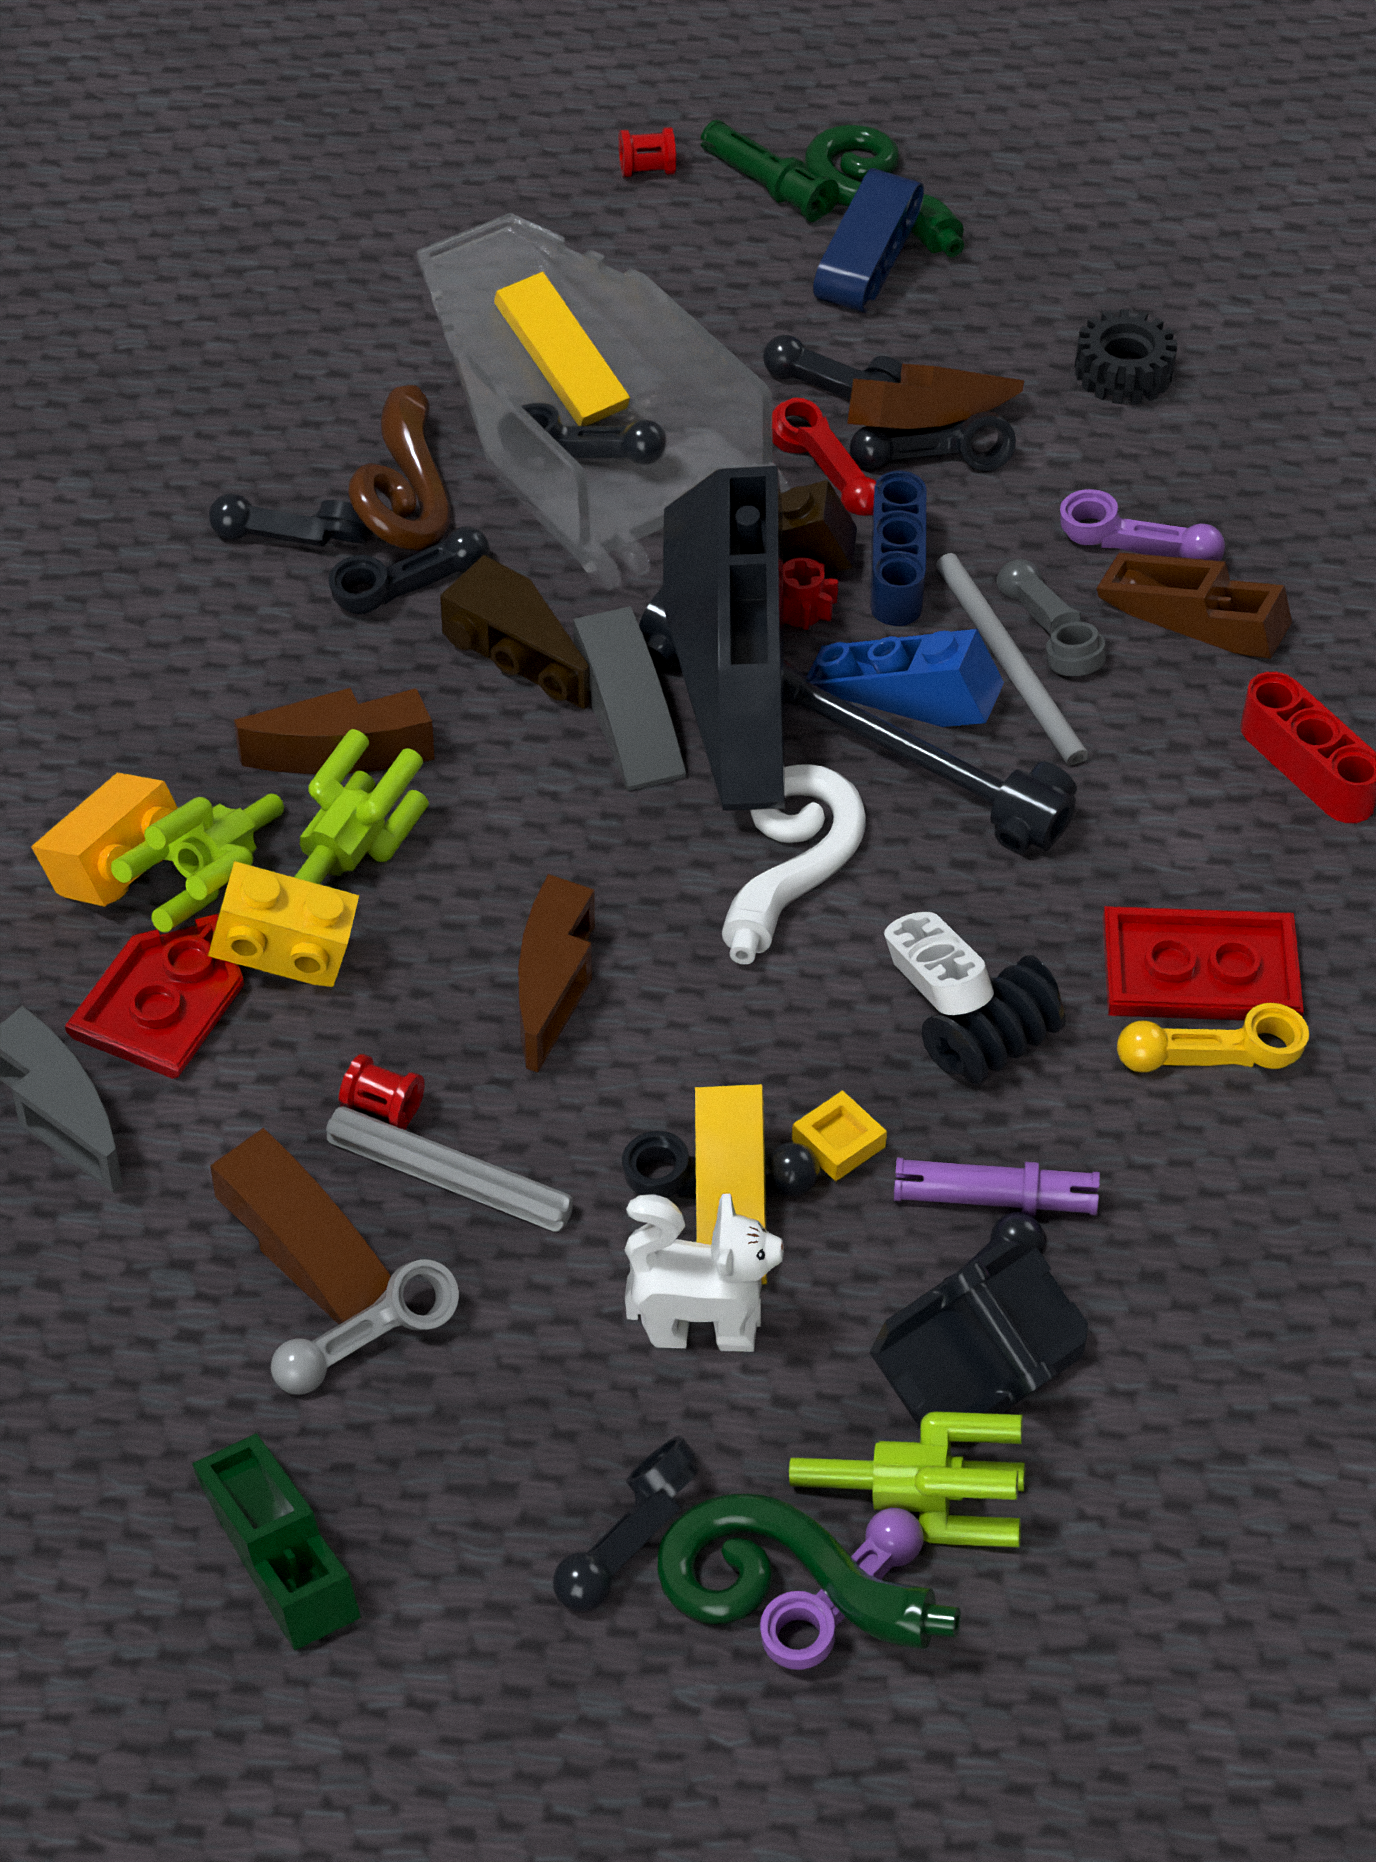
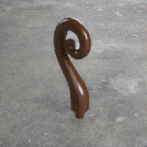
[348,385,451,551]

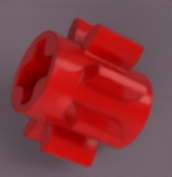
[783,558,838,630]

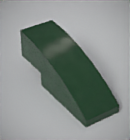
[192,1433,361,1651]

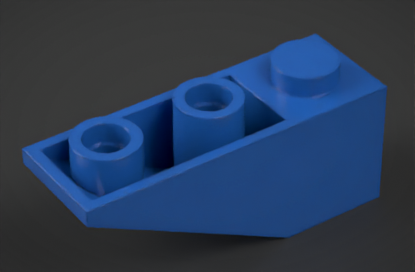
[807,629,1004,727]

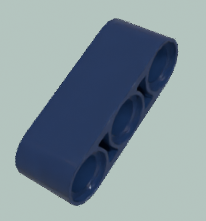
[813,168,924,313]
[870,471,926,626]

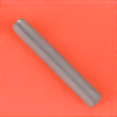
[326,1106,573,1232]

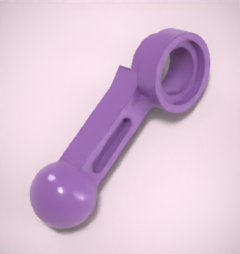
[1060,489,1225,561]
[760,1508,924,1670]

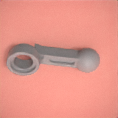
[271,1259,459,1395]

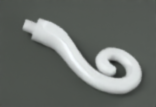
[722,764,866,964]

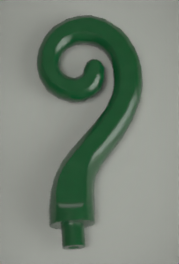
[805,125,964,257]
[657,1494,961,1649]

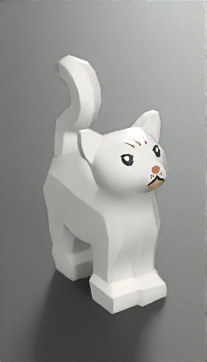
[625,1194,784,1352]

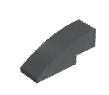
[573,606,686,791]
[0,1006,123,1193]

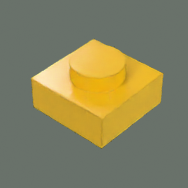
[792,1090,887,1181]

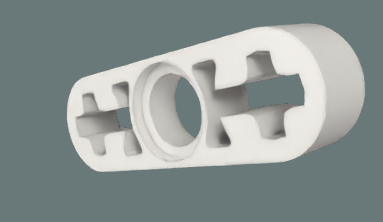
[884,912,994,1015]

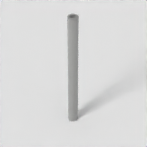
[936,553,1089,766]

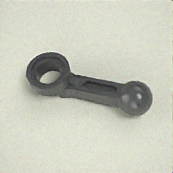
[996,559,1106,676]

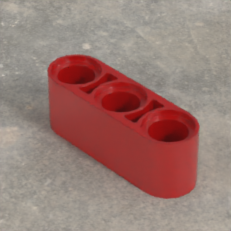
[1240,672,1376,823]

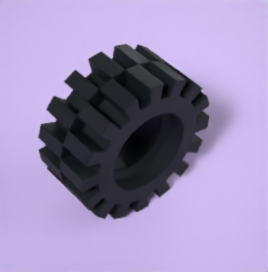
[1074,309,1177,405]

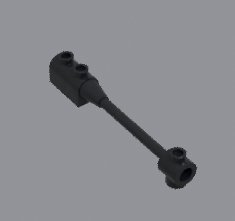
[639,586,1077,854]

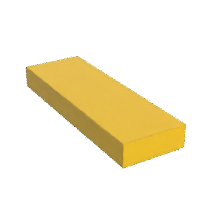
[494,271,630,426]
[695,1084,767,1285]

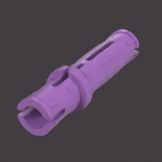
[894,1157,1100,1216]

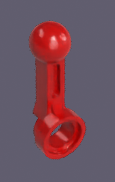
[768,398,876,516]

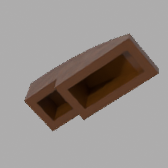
[847,363,1024,429]
[1096,552,1292,659]
[234,687,435,774]
[518,874,595,1073]
[210,1128,391,1325]

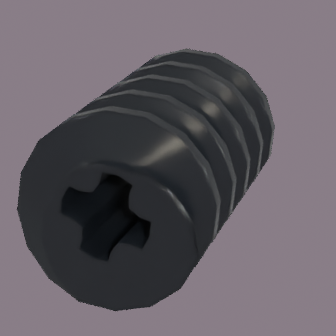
[921,955,1066,1084]

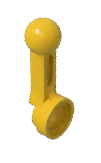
[1117,1003,1309,1073]

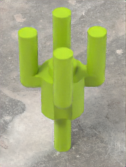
[294,729,429,884]
[111,793,284,932]
[789,1412,1025,1547]

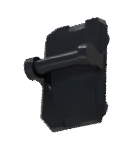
[870,1240,1088,1429]

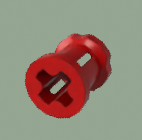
[618,127,676,178]
[338,1054,425,1130]

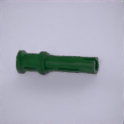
[700,119,839,222]

